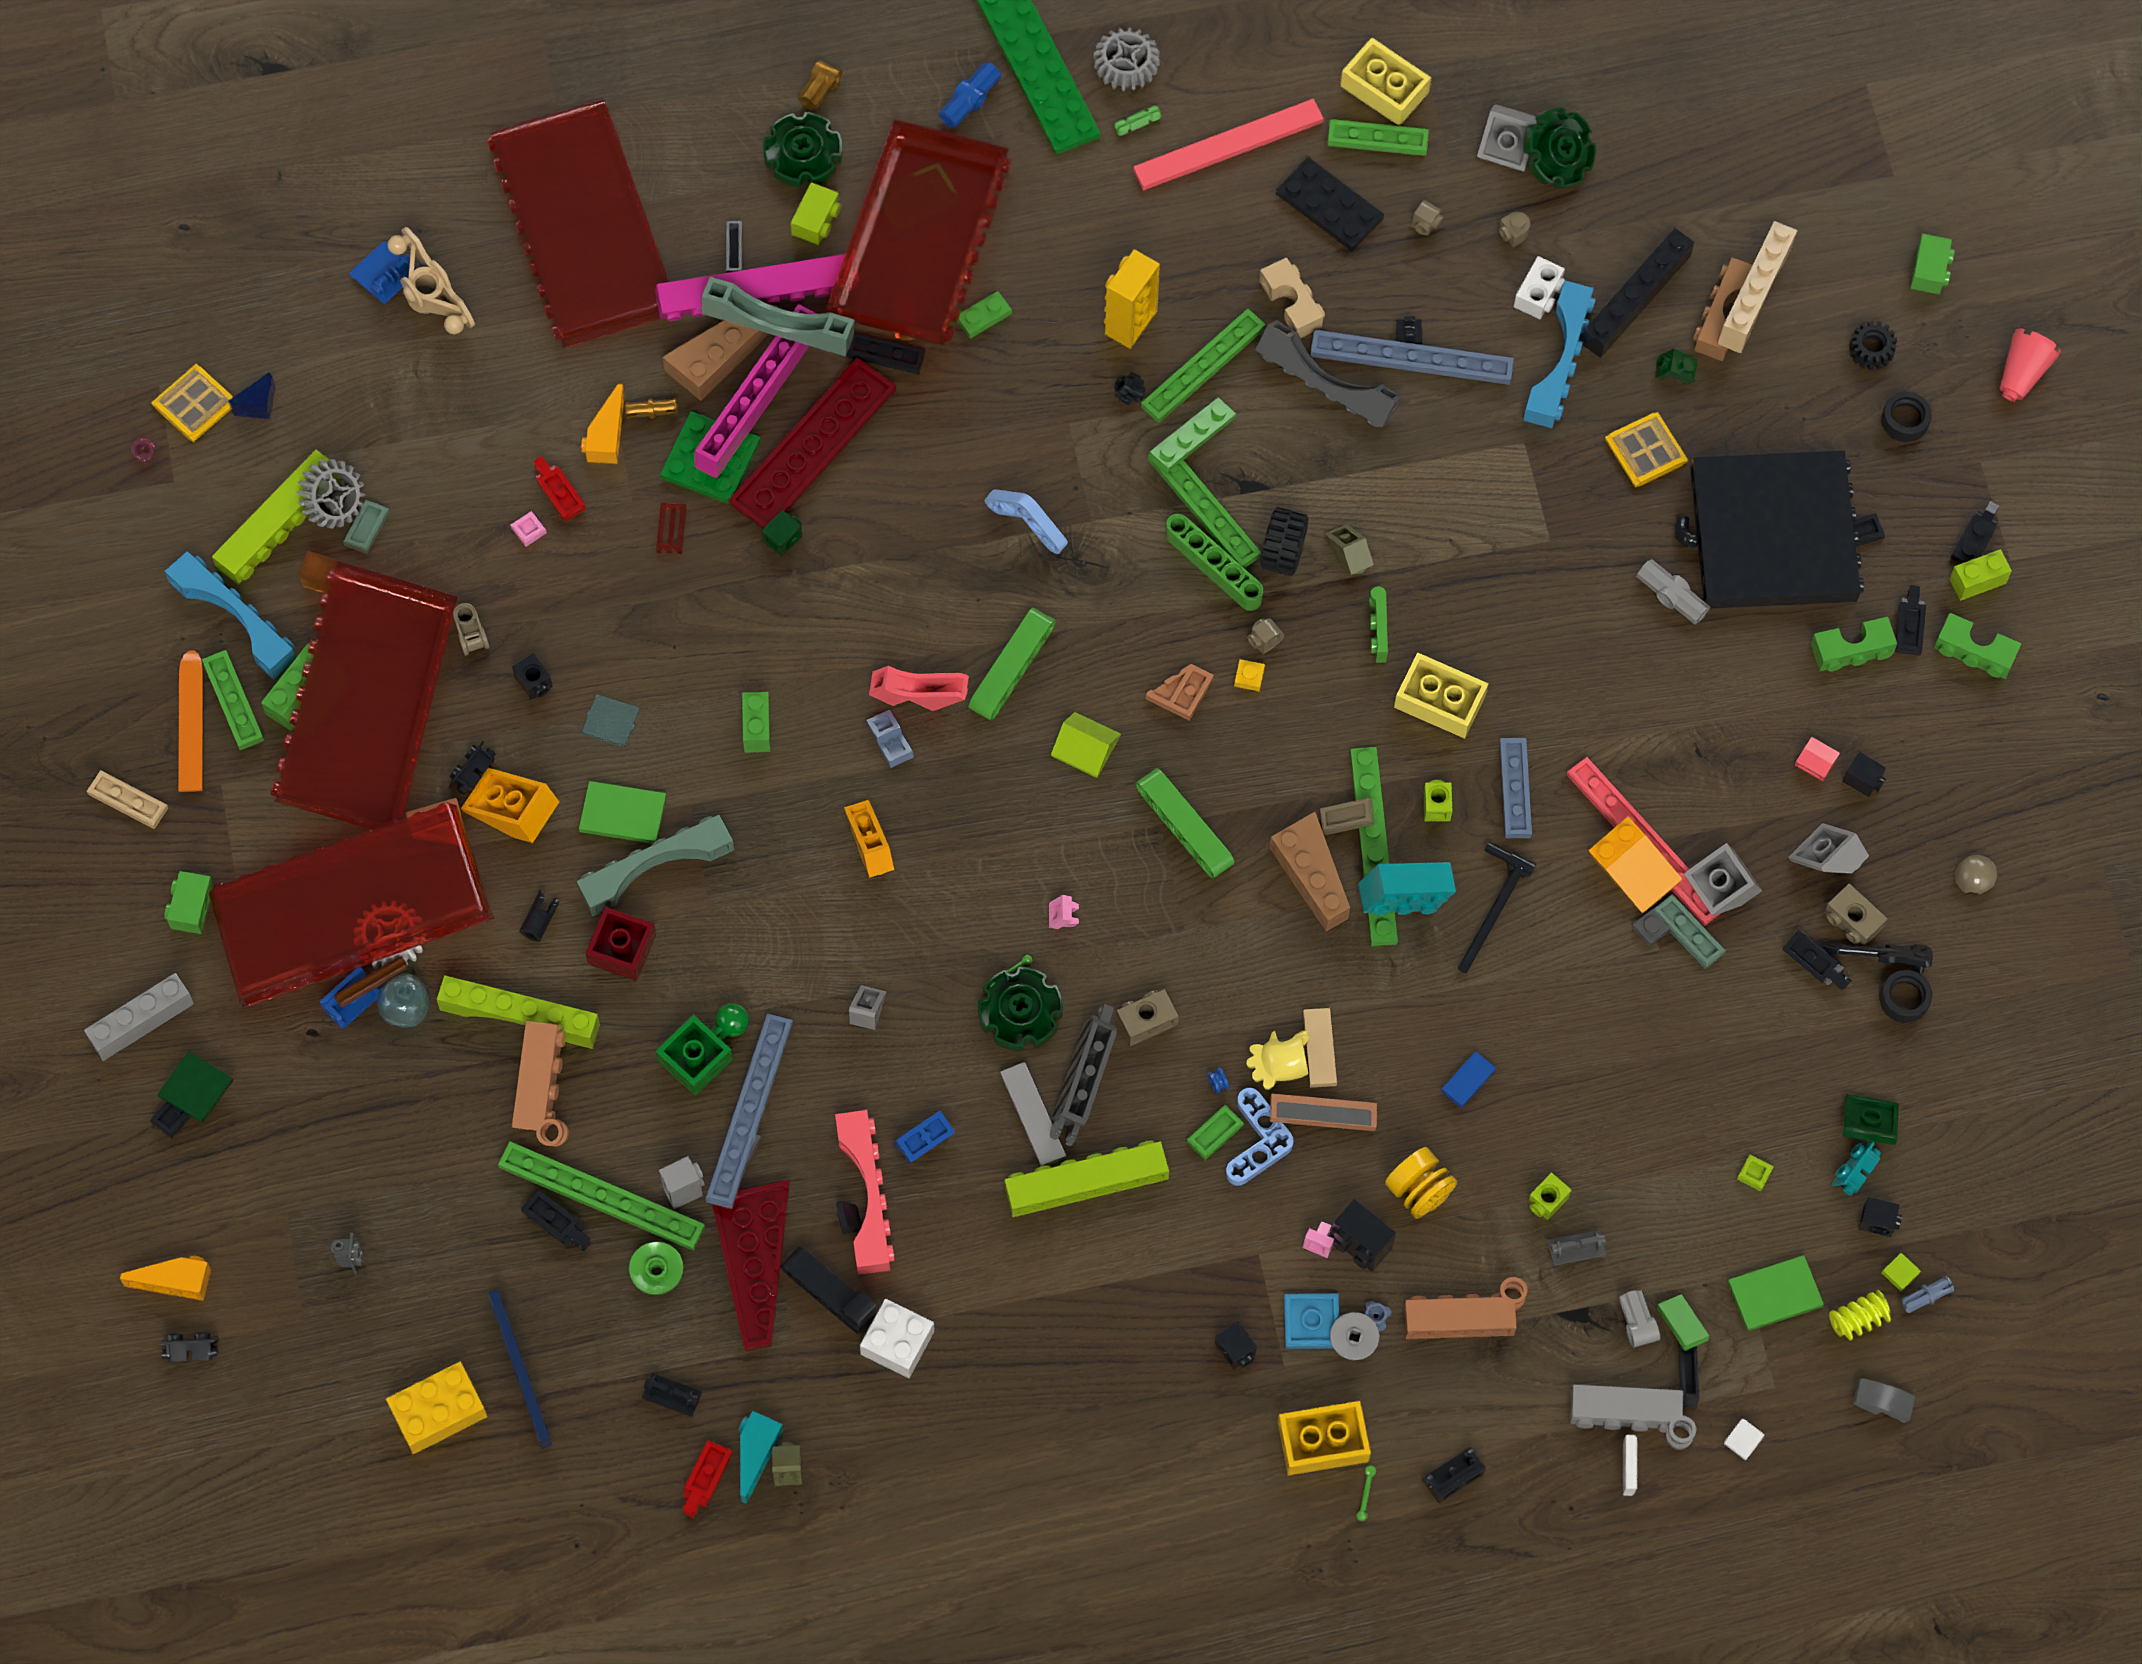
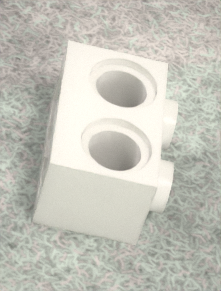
[1514,256,1566,320]

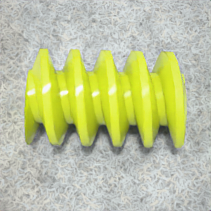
[1829,1289,1891,1341]

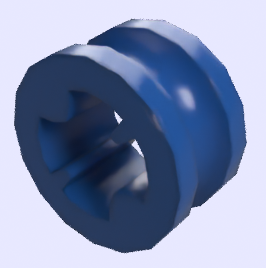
[1207,1067,1229,1094]

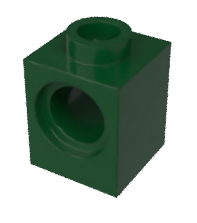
[762,510,802,557]

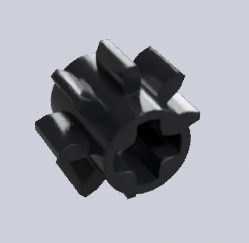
[1114,372,1146,405]

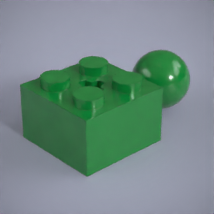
[656,1003,749,1096]

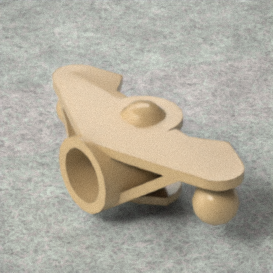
[388,227,475,335]

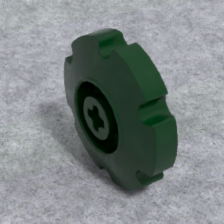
[1523,108,1596,189]
[763,112,843,187]
[978,967,1063,1051]

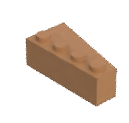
[662,320,769,401]
[1269,812,1350,932]

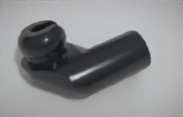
[1675,515,1699,548]

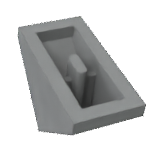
[849,985,886,1030]

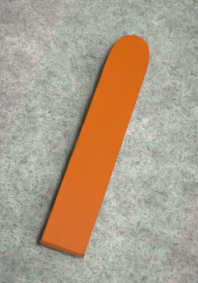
[179,650,203,792]

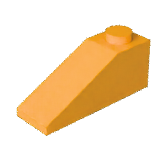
[581,384,624,464]
[844,800,894,878]
[120,1256,211,1301]

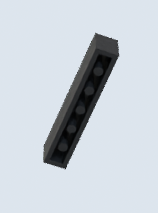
[1582,228,1694,358]

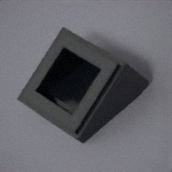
[836,1201,862,1235]

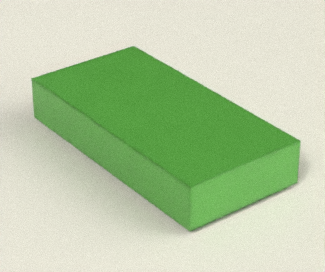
[1187,1105,1244,1160]
[1657,1294,1709,1351]

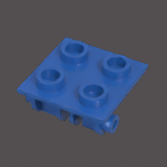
[349,241,417,305]

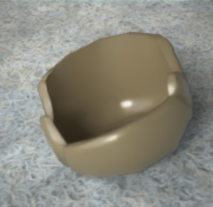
[1954,855,1998,895]

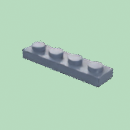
[1499,738,1532,838]

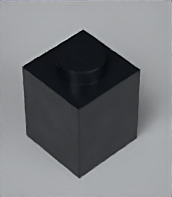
[1842,752,1886,797]

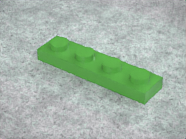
[1328,119,1429,156]
[1148,398,1236,474]
[202,650,264,750]

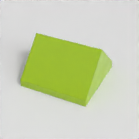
[1051,712,1121,778]

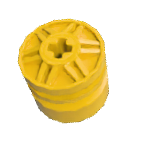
[1385,1147,1458,1219]

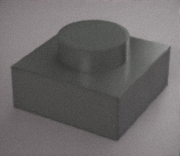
[1632,909,1670,947]

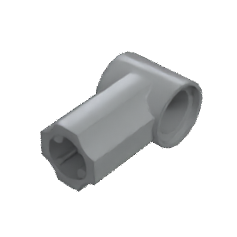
[1619,1290,1660,1348]

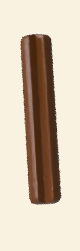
[335,957,408,1007]

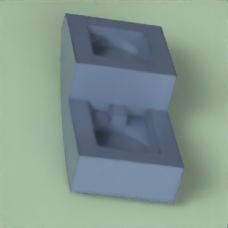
[866,710,914,768]

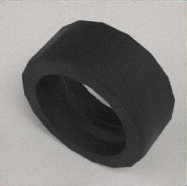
[1881,391,1932,442]
[1879,970,1933,1023]

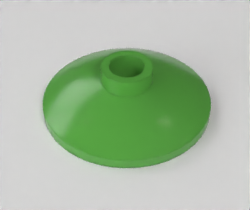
[629,1242,683,1295]

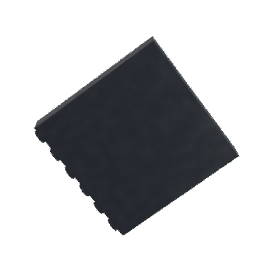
[1690,451,1864,609]

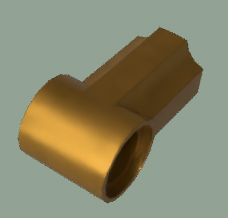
[798,60,843,110]

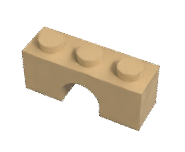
[1259,257,1325,338]

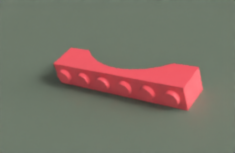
[835,1110,894,1275]

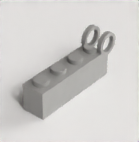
[1570,1385,1696,1450]

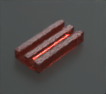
[656,503,687,554]

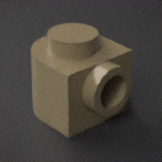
[1411,200,1444,236]
[1499,212,1530,247]
[1247,618,1284,655]

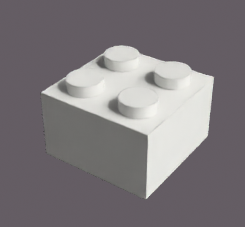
[860,1299,934,1378]

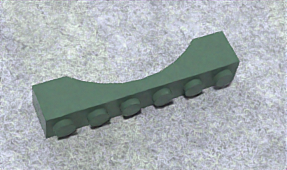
[702,277,854,357]
[577,815,734,917]

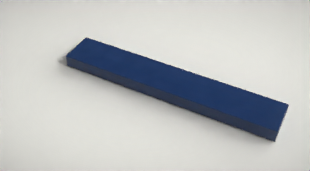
[488,1289,552,1448]

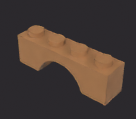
[1693,257,1753,361]

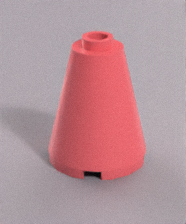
[1999,328,2061,402]

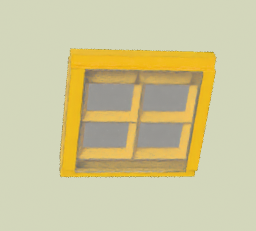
[151,364,238,442]
[1605,412,1688,487]

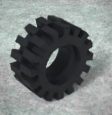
[1849,321,1897,370]

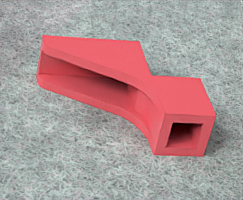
[869,666,969,711]

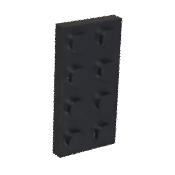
[1276,157,1384,252]

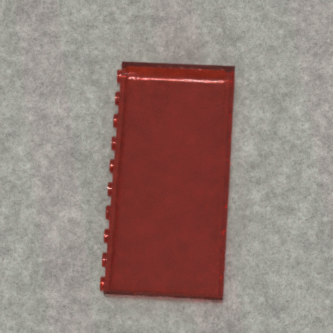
[486,98,669,348]
[827,119,1011,346]
[270,561,457,836]
[209,802,494,1009]

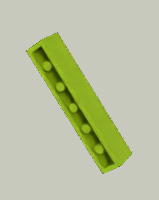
[212,450,341,585]
[1005,1141,1169,1217]

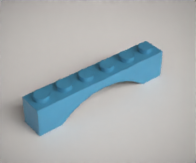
[1523,280,1596,428]
[165,551,296,680]

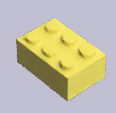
[1341,38,1431,126]
[1394,653,1488,739]

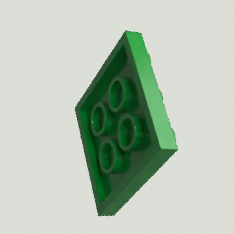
[660,411,761,504]

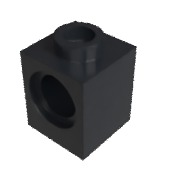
[512,653,553,700]
[1859,1197,1902,1237]
[1215,1321,1257,1369]

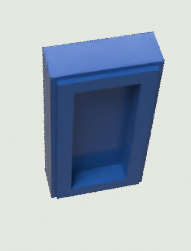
[1441,1052,1496,1109]

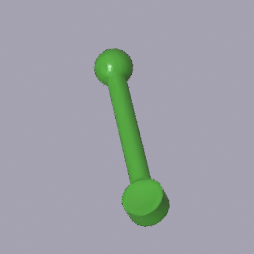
[990,955,1032,987]
[1356,1466,1376,1521]

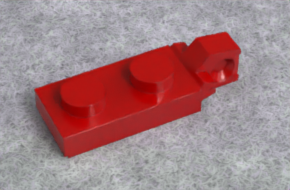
[533,456,586,522]
[683,1440,733,1518]

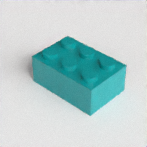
[1358,862,1456,916]

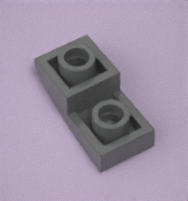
[1853,1378,1915,1423]

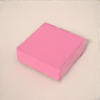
[510,511,546,547]

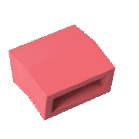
[1795,737,1840,781]

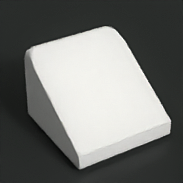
[1724,1419,1764,1460]

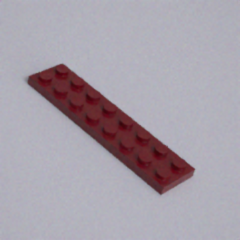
[728,358,896,529]

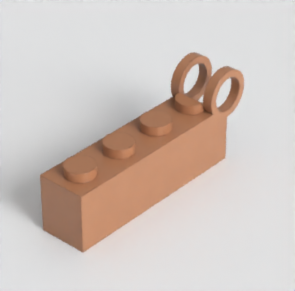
[512,1021,569,1146]
[1404,1277,1527,1339]

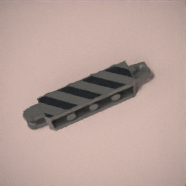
[1050,1004,1117,1146]

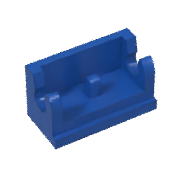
[320,967,382,1030]
[893,1111,955,1163]

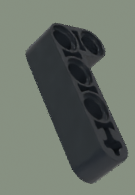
[780,1246,877,1334]

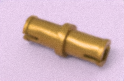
[625,398,678,419]

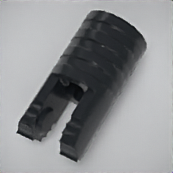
[519,890,560,942]

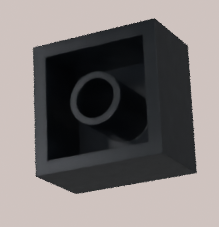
[1331,1199,1396,1272]

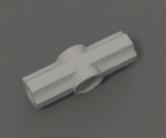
[1637,559,1710,625]

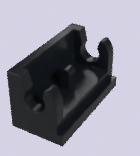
[1422,1447,1486,1504]

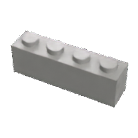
[84,973,194,1061]

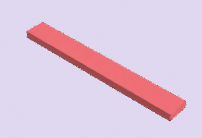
[1133,99,1324,191]
[1567,757,1721,926]

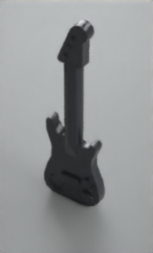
[1816,940,1933,973]

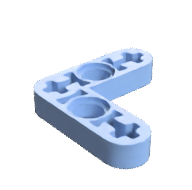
[985,489,1068,554]
[1226,1088,1293,1186]

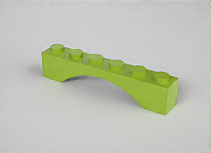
[437,975,600,1049]

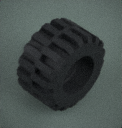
[1260,507,1309,576]

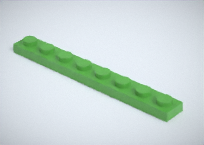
[1350,747,1398,946]
[498,1142,705,1251]

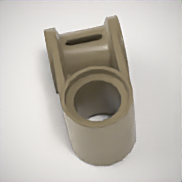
[453,603,490,656]

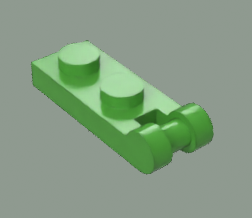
[1369,586,1388,663]

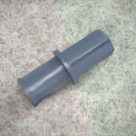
[1901,1276,1954,1313]

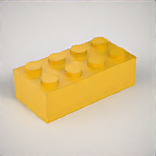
[1104,249,1160,349]

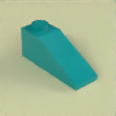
[739,1411,783,1504]

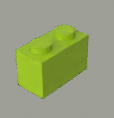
[791,183,841,245]
[1949,549,2012,601]

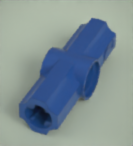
[939,62,1001,128]

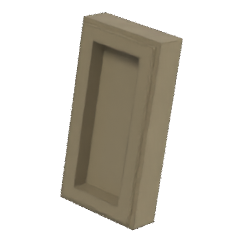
[1320,798,1375,835]

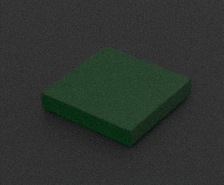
[157,1051,233,1124]
[1842,1094,1899,1146]

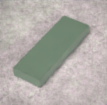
[1653,894,1726,970]

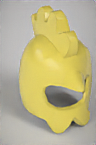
[1246,1030,1310,1090]

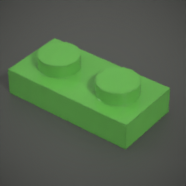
[956,291,1012,339]

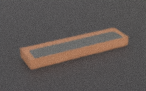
[1270,1094,1377,1131]

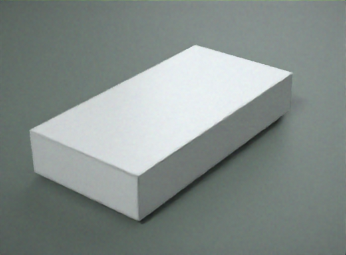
[1623,1435,1637,1496]

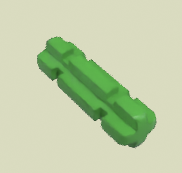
[1114,105,1161,136]

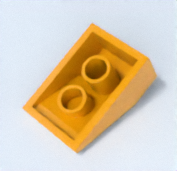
[461,768,559,843]
[1588,816,1682,914]

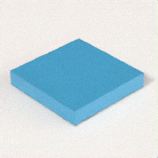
[1284,1293,1339,1349]

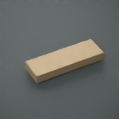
[87,770,168,829]
[1303,1008,1337,1088]

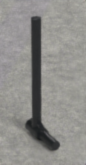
[1458,842,1536,973]

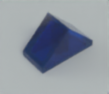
[228,373,275,419]

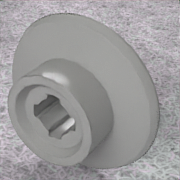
[1330,1312,1379,1360]

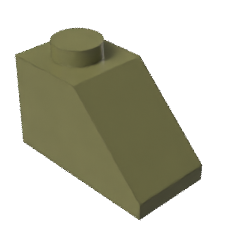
[1325,524,1374,575]
[772,1442,802,1486]

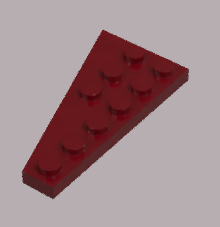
[712,1179,790,1352]

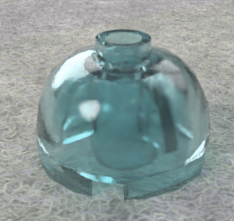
[377,973,431,1028]

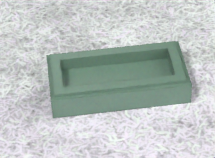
[343,499,389,555]

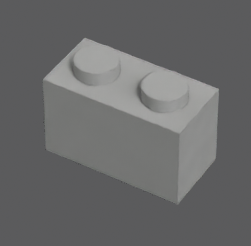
[659,1156,705,1209]

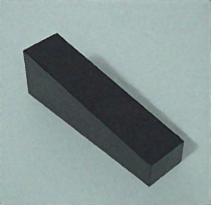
[726,221,743,273]
[1678,1342,1700,1407]

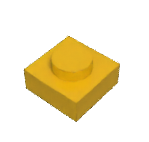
[1234,659,1265,692]

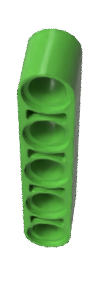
[1166,513,1263,611]
[968,607,1056,721]
[1135,768,1235,879]

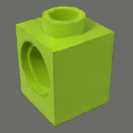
[1423,780,1452,821]
[1528,1172,1572,1220]

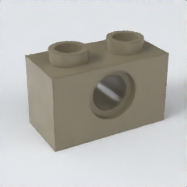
[1824,884,1888,946]
[1116,989,1179,1046]

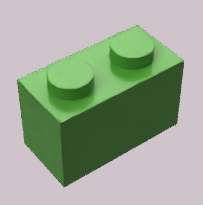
[1910,234,1955,294]
[742,692,771,753]
[165,871,214,934]

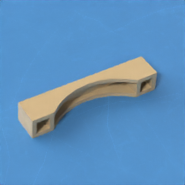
[1718,221,1797,353]

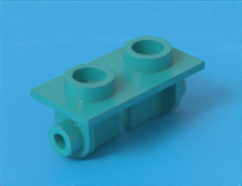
[1832,1142,1881,1196]

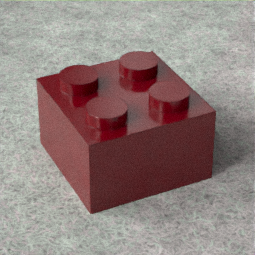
[585,907,656,981]

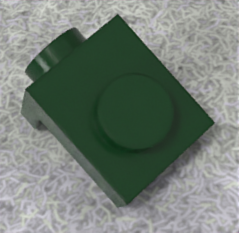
[1656,348,1698,385]

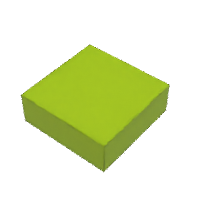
[1737,1155,1774,1191]
[1882,1253,1921,1292]

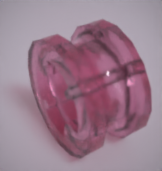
[131,438,155,463]

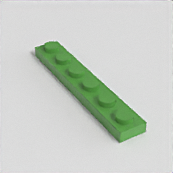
[1141,309,1266,423]
[1148,455,1261,568]

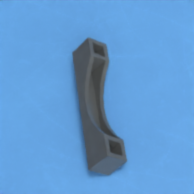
[1255,320,1403,428]

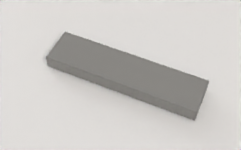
[1000,1062,1066,1167]

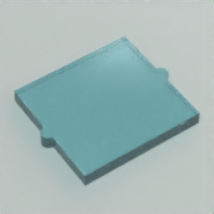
[582,695,640,747]

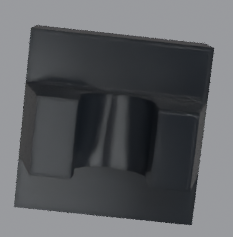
[1396,316,1423,345]

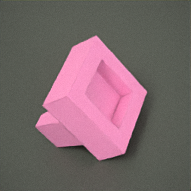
[1049,895,1079,929]
[1303,1221,1334,1258]

